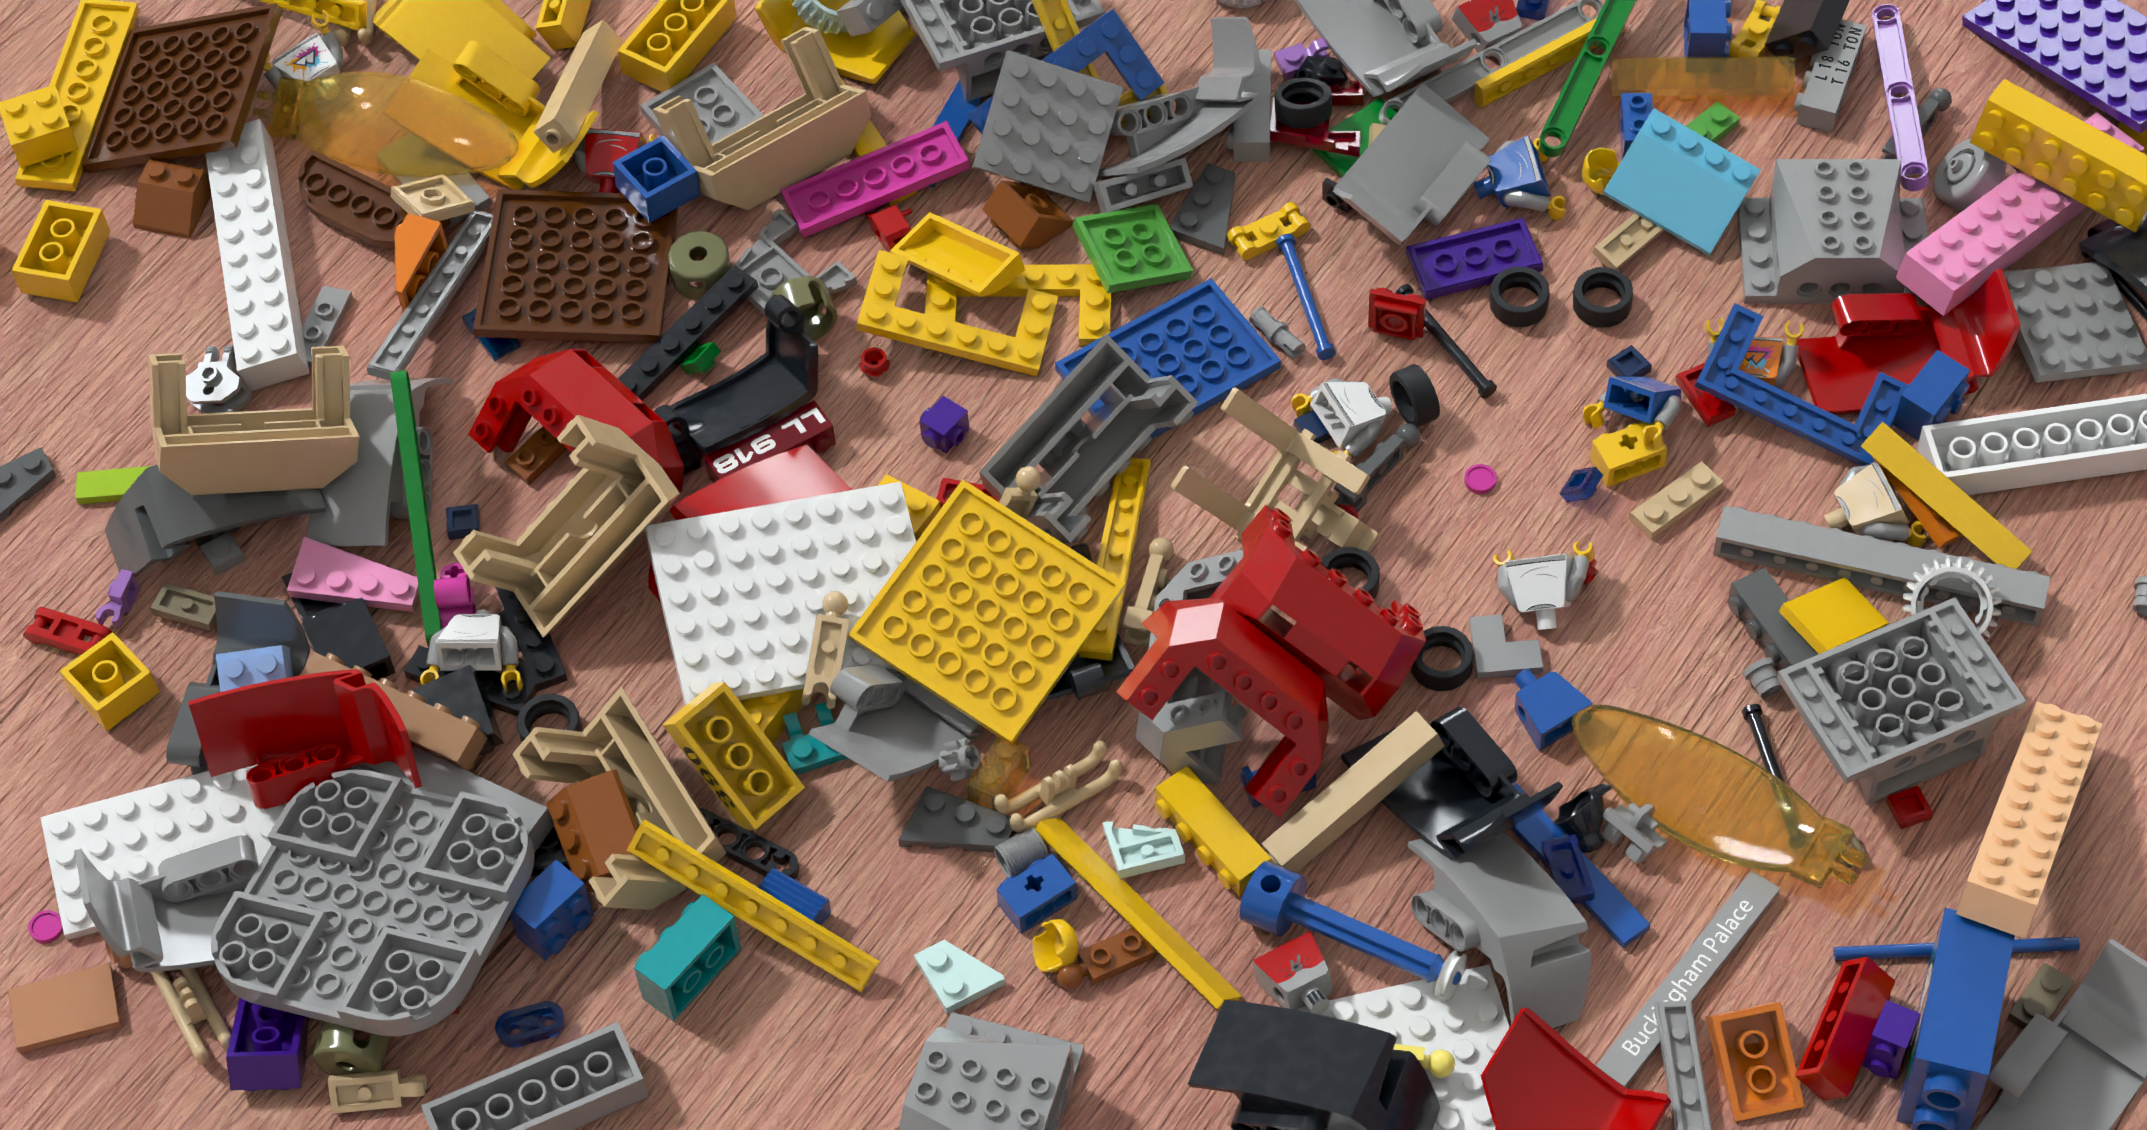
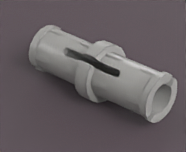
[1249,306,1306,360]

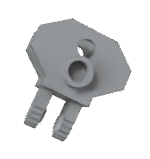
[186,345,252,414]

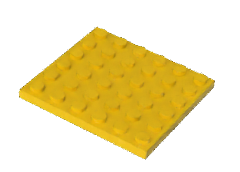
[848,479,1126,745]

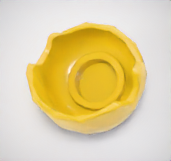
[1582,148,1620,195]
[1033,919,1079,973]

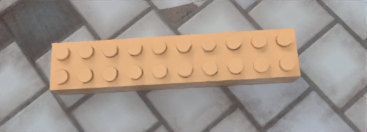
[1956,701,2102,939]

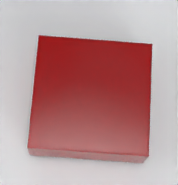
[1886,786,1933,829]

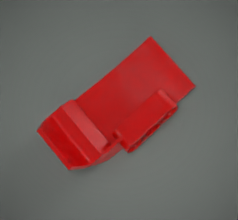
[1796,269,2021,415]

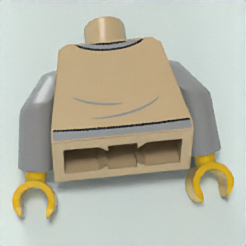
[1824,461,1927,547]

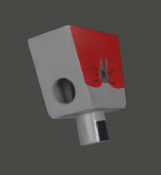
[1452,0,1522,52]
[1253,931,1333,1015]

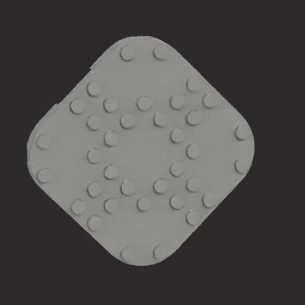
[211,770,534,1037]

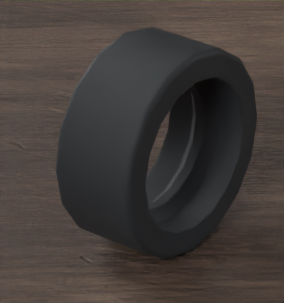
[1274,78,1332,129]
[1490,267,1550,327]
[1573,267,1633,327]
[1389,364,1440,427]
[1320,547,1380,600]
[1411,626,1474,691]
[517,693,582,742]

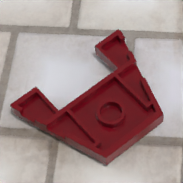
[1270,80,1364,157]

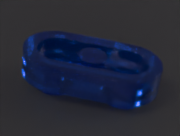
[495,1001,565,1048]

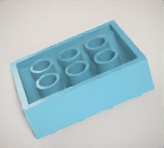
[1602,108,1761,256]

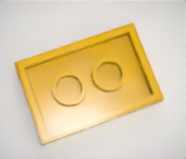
[1779,577,1889,654]

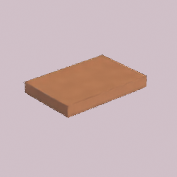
[8,963,122,1054]

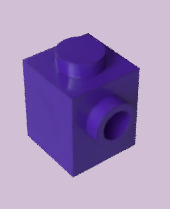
[919,396,970,454]

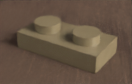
[150,583,217,631]
[2007,962,2075,1029]

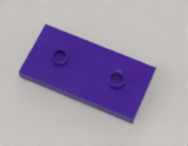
[1406,218,1544,300]

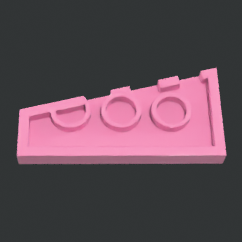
[287,537,419,612]

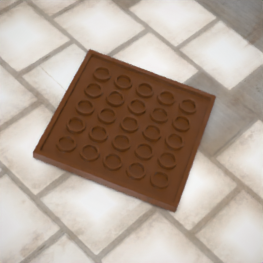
[82,3,283,172]
[473,189,679,343]

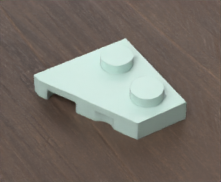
[1102,821,1185,879]
[914,940,1005,1014]

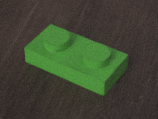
[1686,101,1740,144]

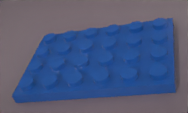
[1055,278,1281,439]

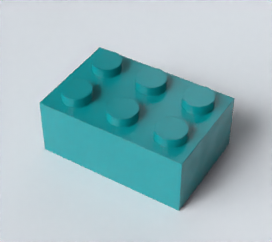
[634,894,742,1022]

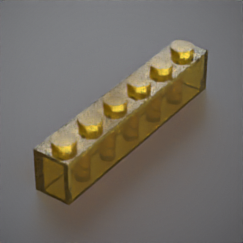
[1609,56,1795,101]

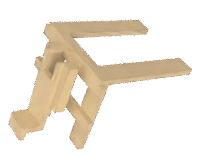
[1171,387,1379,556]

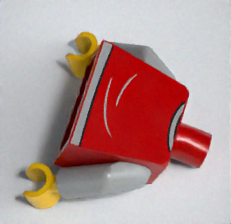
[573,128,655,193]

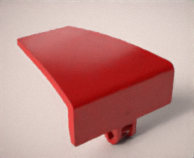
[1480,1008,1671,1130]

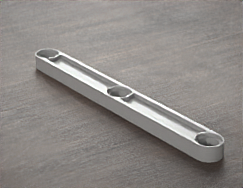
[1379,0,1603,125]

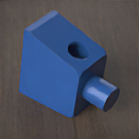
[1514,669,1593,751]

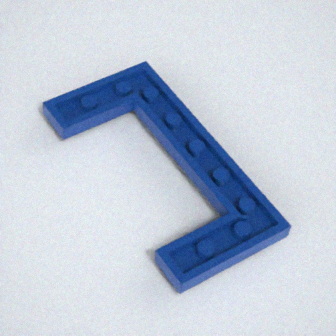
[968,9,1165,183]
[1694,303,1909,466]

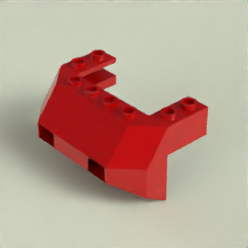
[468,349,684,492]
[1210,505,1426,720]
[1116,598,1329,818]

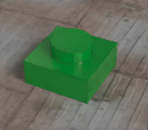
[680,342,721,375]

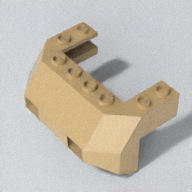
[653,27,871,210]
[148,346,360,495]
[453,415,680,637]
[513,687,726,910]

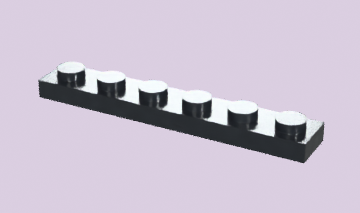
[618,265,759,401]

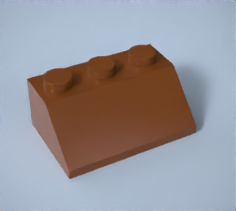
[546,770,639,892]

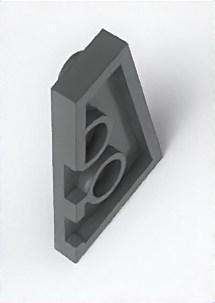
[1170,163,1235,256]
[0,447,56,521]
[898,786,1016,852]

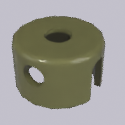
[668,231,732,300]
[770,276,837,341]
[313,1021,390,1075]

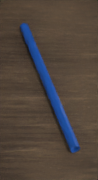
[1833,936,2080,961]

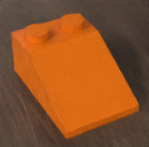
[394,213,448,312]
[1705,1002,1805,1122]

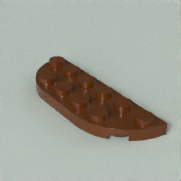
[298,149,451,249]

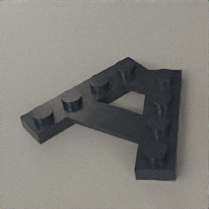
[404,587,568,716]

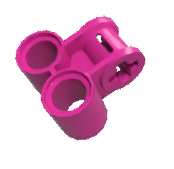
[434,563,476,629]

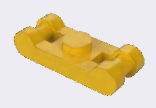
[1729,0,1781,66]
[1227,202,1311,260]

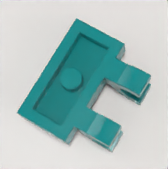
[782,701,848,776]

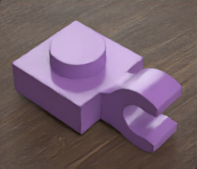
[1274,38,1329,81]
[96,569,140,629]

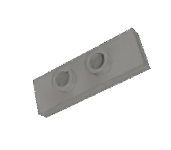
[302,285,353,368]

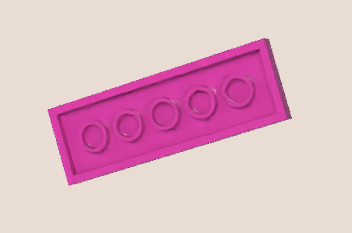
[780,121,971,238]

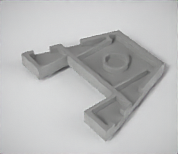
[735,208,857,315]

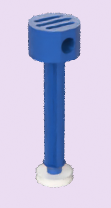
[1240,861,1467,1002]

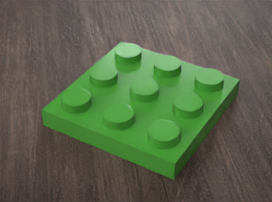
[1072,204,1193,294]

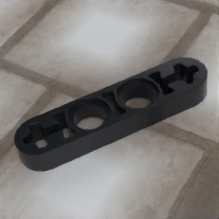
[699,808,799,880]

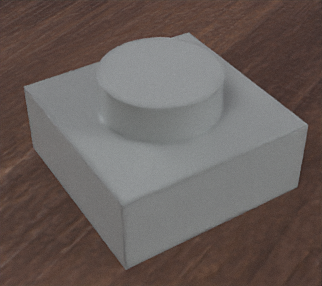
[200,532,245,575]

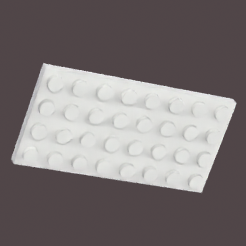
[40,765,288,940]

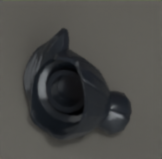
[1553,784,1612,853]

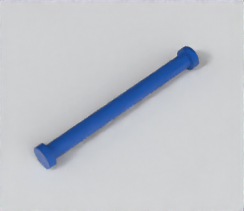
[1276,234,1336,360]

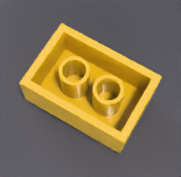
[11,200,111,303]

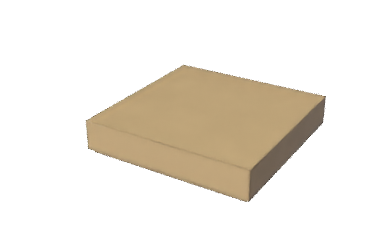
[391,174,475,221]

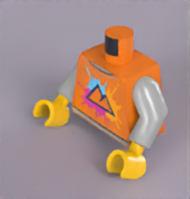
[1704,318,1804,386]

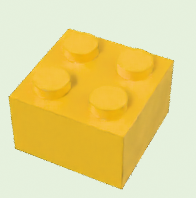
[0,84,78,168]
[59,632,160,731]

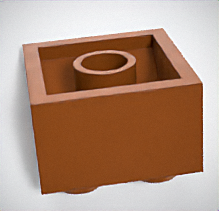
[133,159,211,238]
[982,180,1074,249]

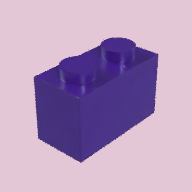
[1863,1000,1920,1080]

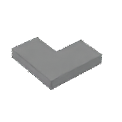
[1469,614,1543,679]

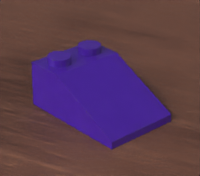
[226,998,309,1091]

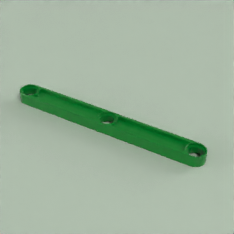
[1538,0,1637,157]
[390,370,442,648]

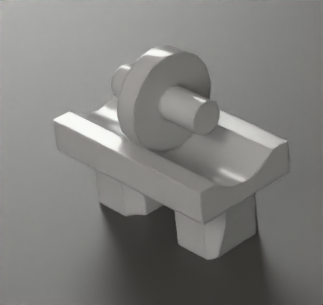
[1601,803,1668,864]

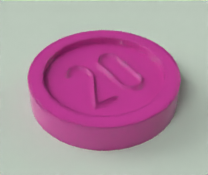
[1464,464,1497,494]
[28,910,63,943]

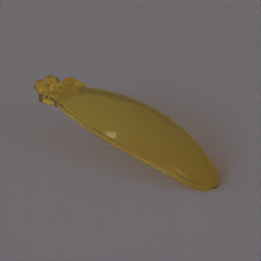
[252,72,518,177]
[1572,705,1869,889]

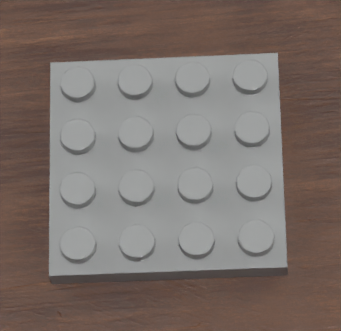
[972,50,1123,204]
[2003,262,2147,383]

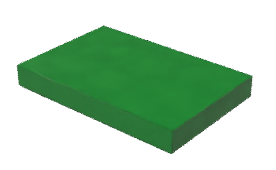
[1311,97,1397,178]

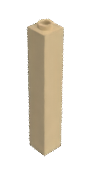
[533,20,623,153]
[1261,711,1445,873]

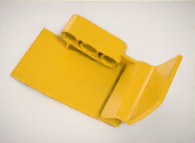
[373,0,551,79]
[383,41,599,190]

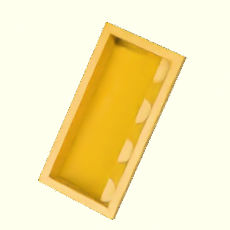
[890,212,1025,297]

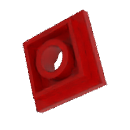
[1368,288,1426,340]

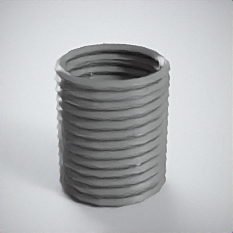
[994,827,1049,877]

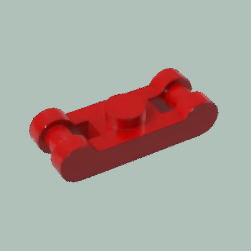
[23,607,112,655]

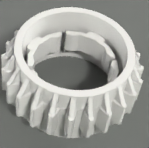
[1902,555,2002,637]

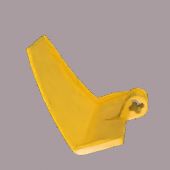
[755,0,915,84]

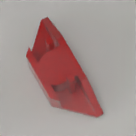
[865,205,913,252]

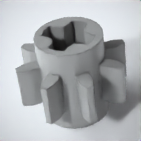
[938,738,980,781]

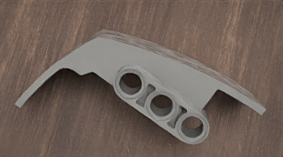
[75,835,259,972]

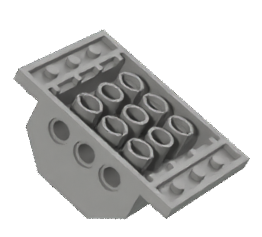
[900,0,1105,102]
[1737,159,1928,304]
[1777,598,2027,805]
[899,1012,1085,1130]

